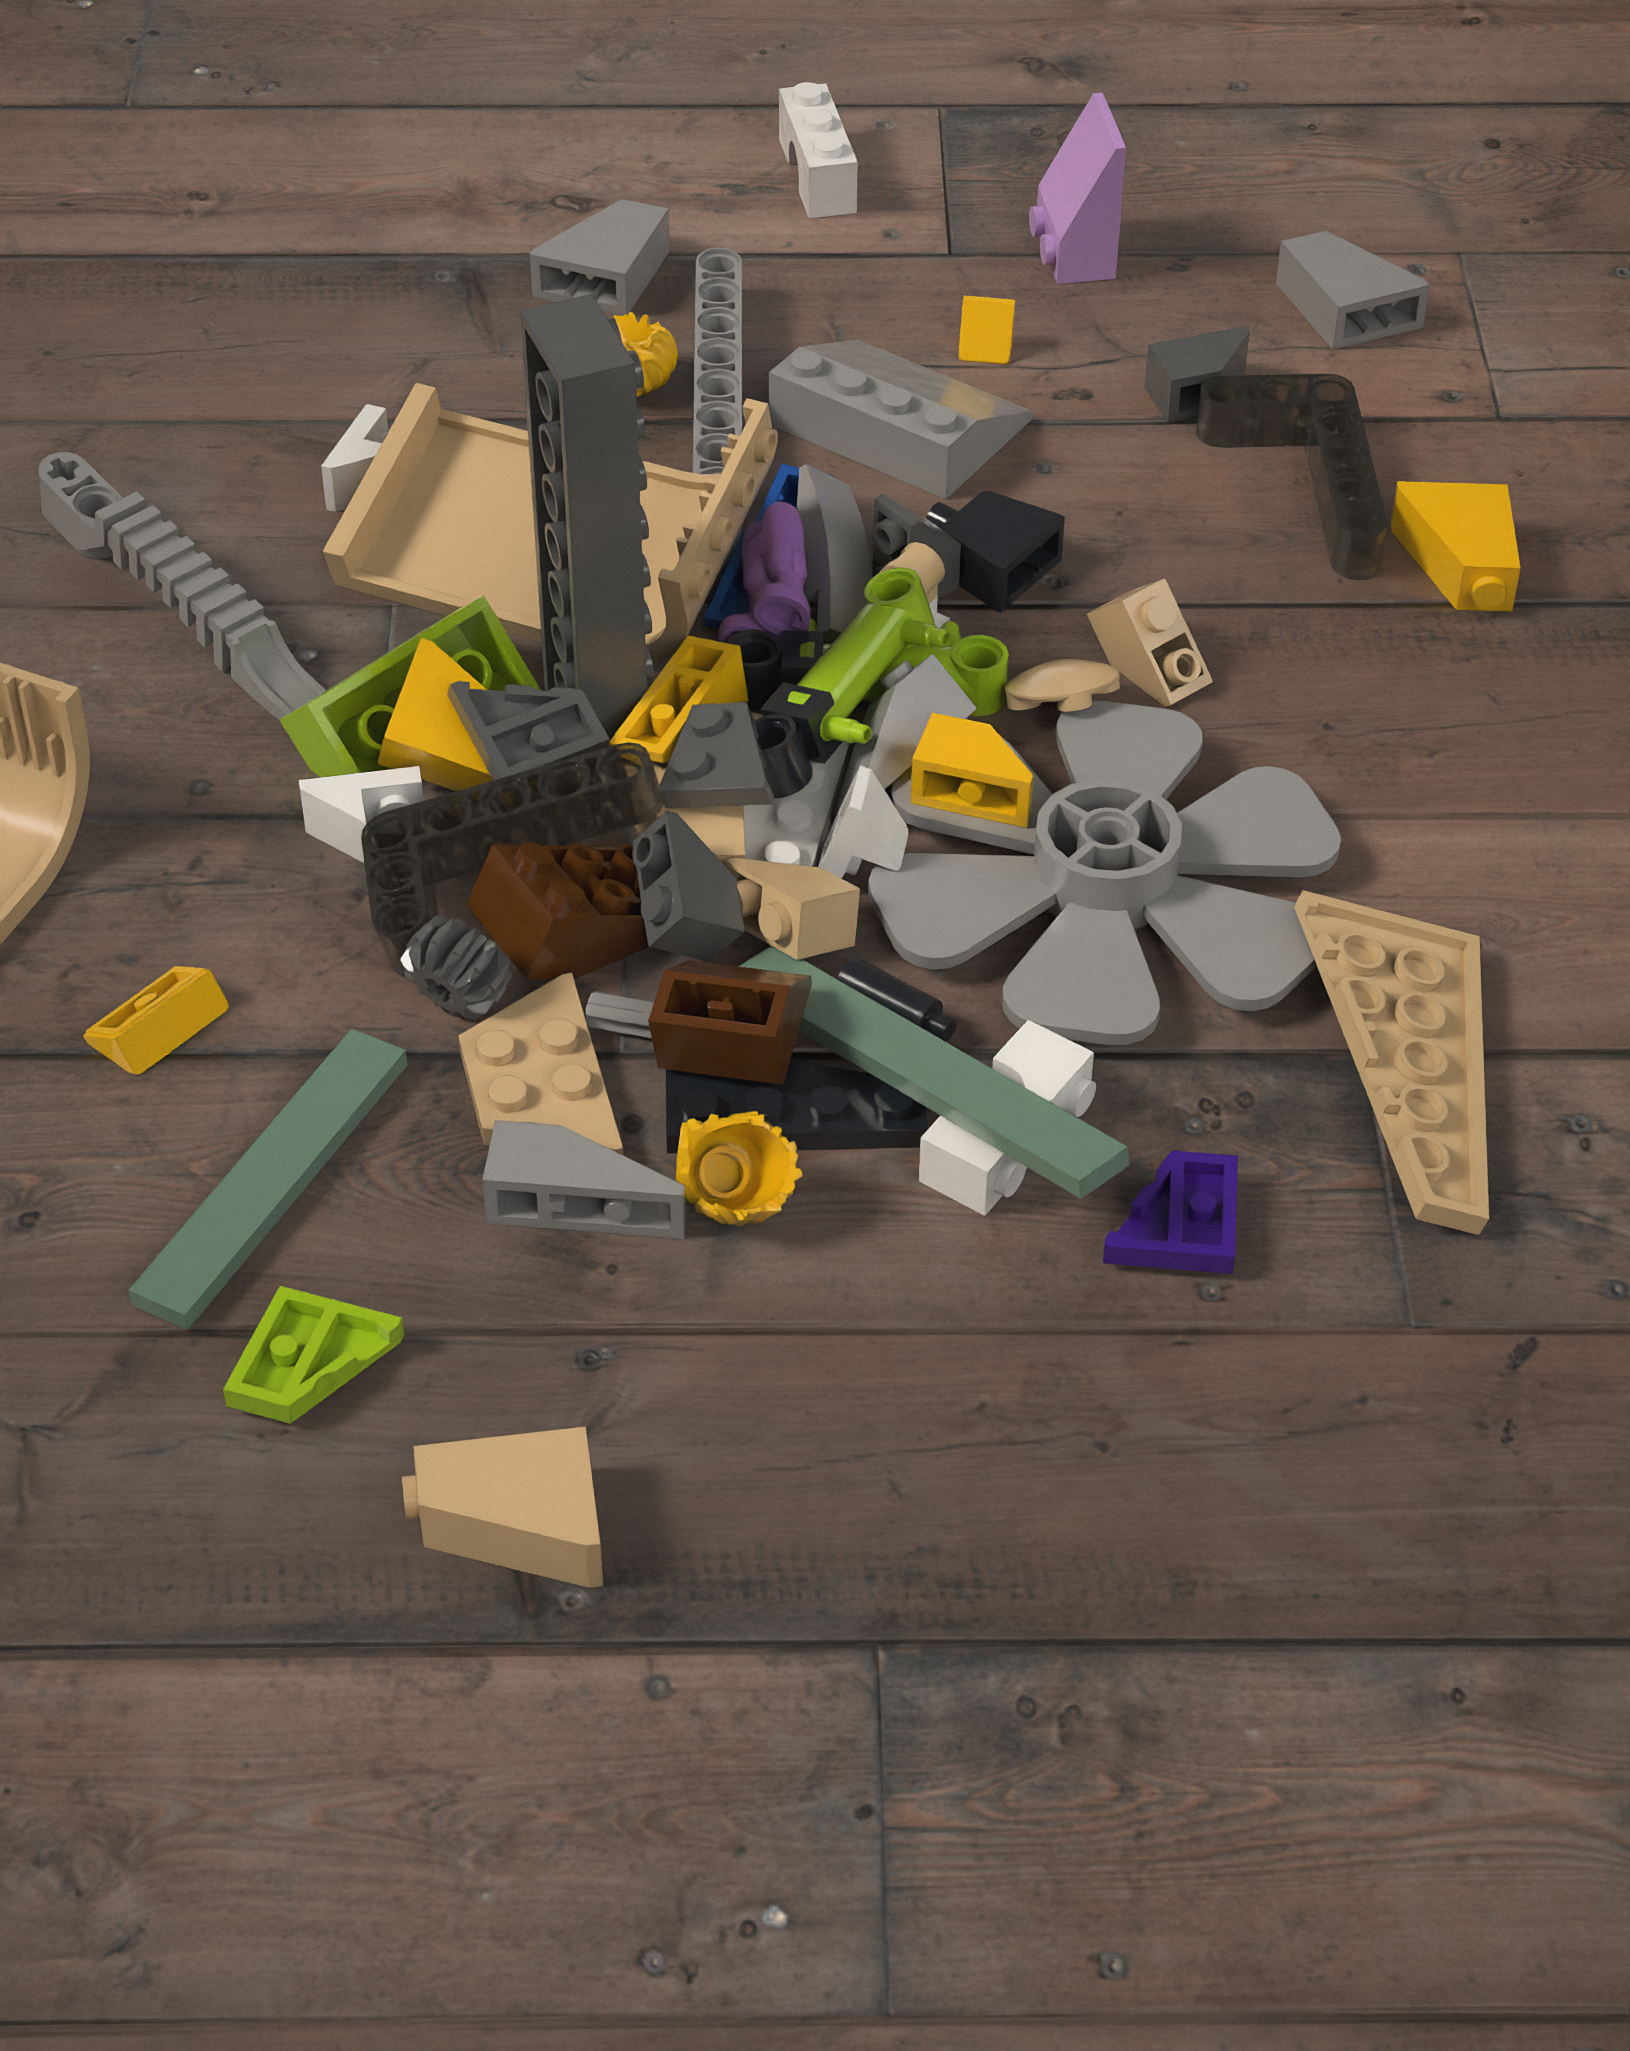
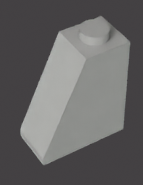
[530,199,670,316]
[1276,231,1430,350]

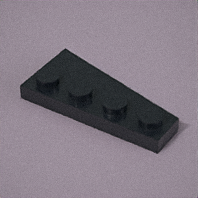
[666,1061,928,1154]

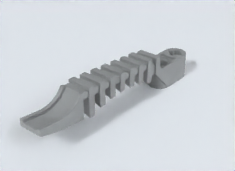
[38,452,326,720]

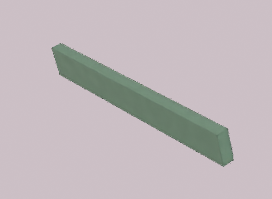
[739,946,1130,1199]

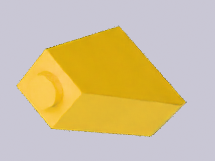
[1390,481,1521,612]
[377,638,537,811]

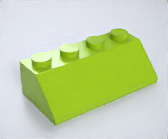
[279,595,541,778]

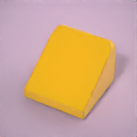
[958,295,1015,364]

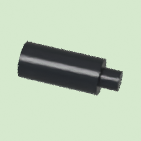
[837,957,957,1042]

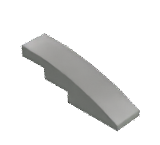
[797,464,873,643]

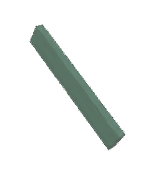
[128,1028,408,1330]

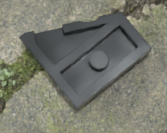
[447,681,610,792]
[657,702,774,808]

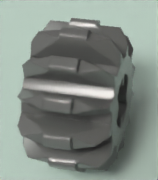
[400,915,513,1020]

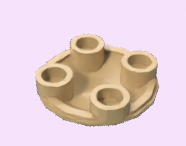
[1005,659,1120,712]

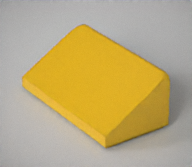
[83,966,229,1075]

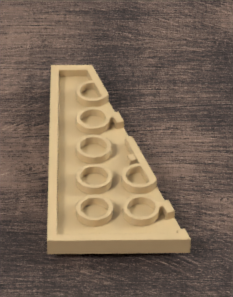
[1294,890,1489,1235]

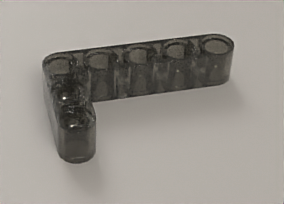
[1196,374,1387,580]
[361,742,664,977]

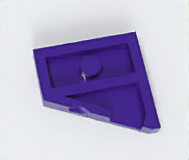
[1103,1150,1238,1274]

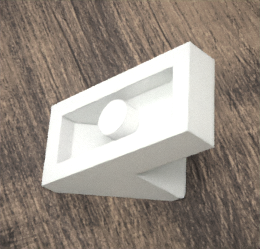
[321,404,389,512]
[817,765,909,879]
[299,766,426,864]

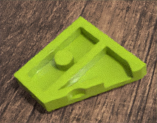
[223,1286,405,1424]

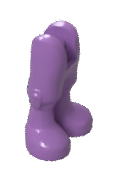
[718,502,810,648]

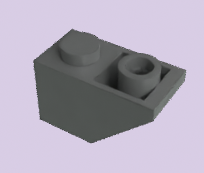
[1144,326,1250,423]
[872,494,961,599]
[632,811,745,961]

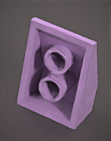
[1029,93,1126,284]

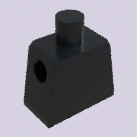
[926,491,1065,613]

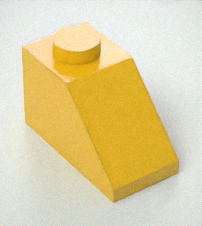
[911,712,1033,828]

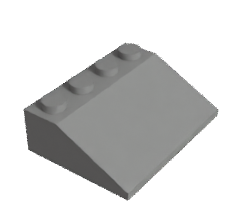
[769,340,1032,500]

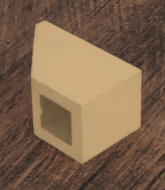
[1087,578,1213,707]
[724,858,860,960]

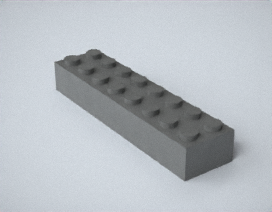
[520,294,654,766]

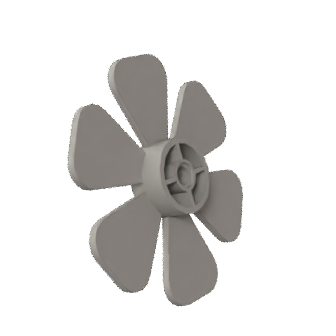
[868,701,1341,1045]

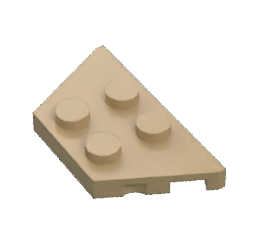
[459,973,623,1155]

